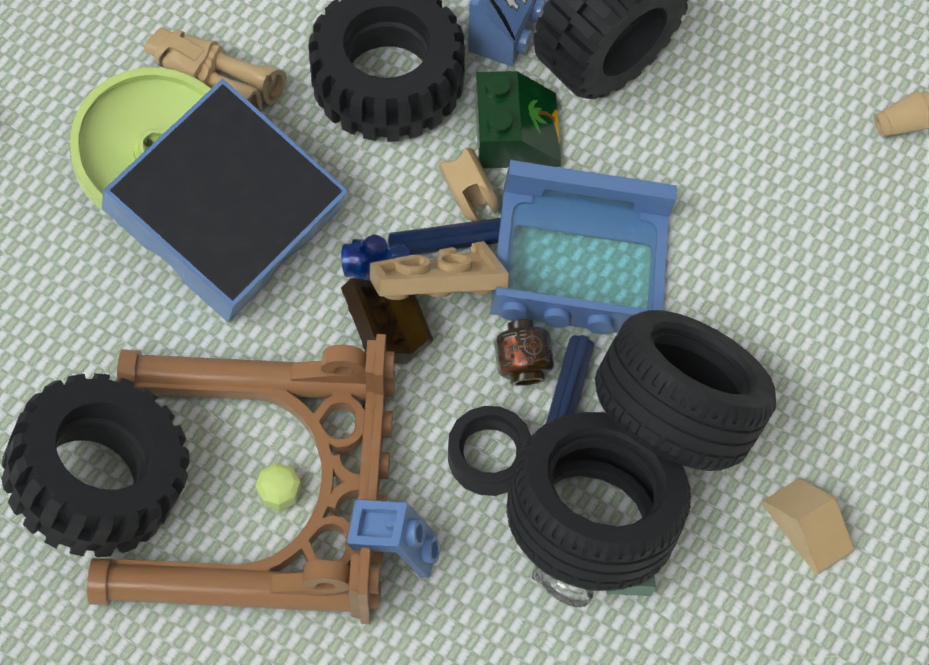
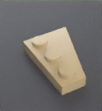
[370,241,509,300]

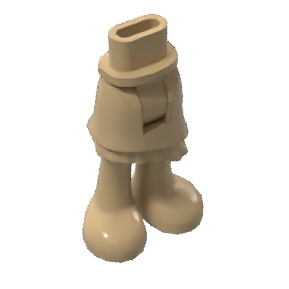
[144,27,287,112]

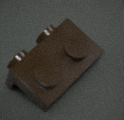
[341,278,433,364]

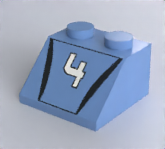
[468,0,546,67]

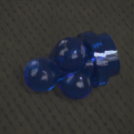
[341,234,412,280]

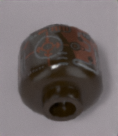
[494,319,554,386]

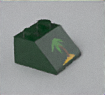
[475,71,561,168]

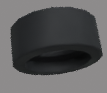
[448,406,531,496]

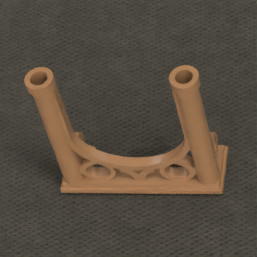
[87,334,395,624]

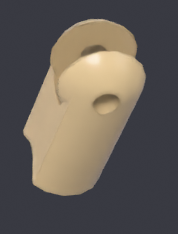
[439,148,499,221]

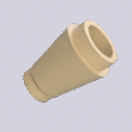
[874,90,929,137]

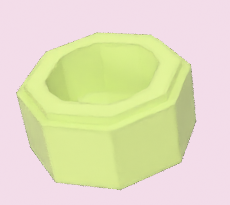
[255,463,301,511]

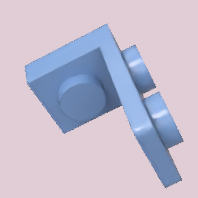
[346,500,440,578]

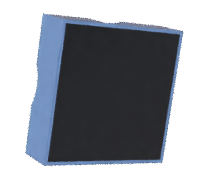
[102,78,349,323]

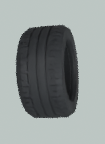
[595,310,776,471]
[506,412,691,591]

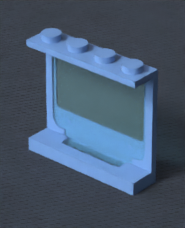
[490,160,677,334]

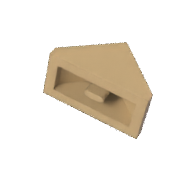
[762,478,854,576]

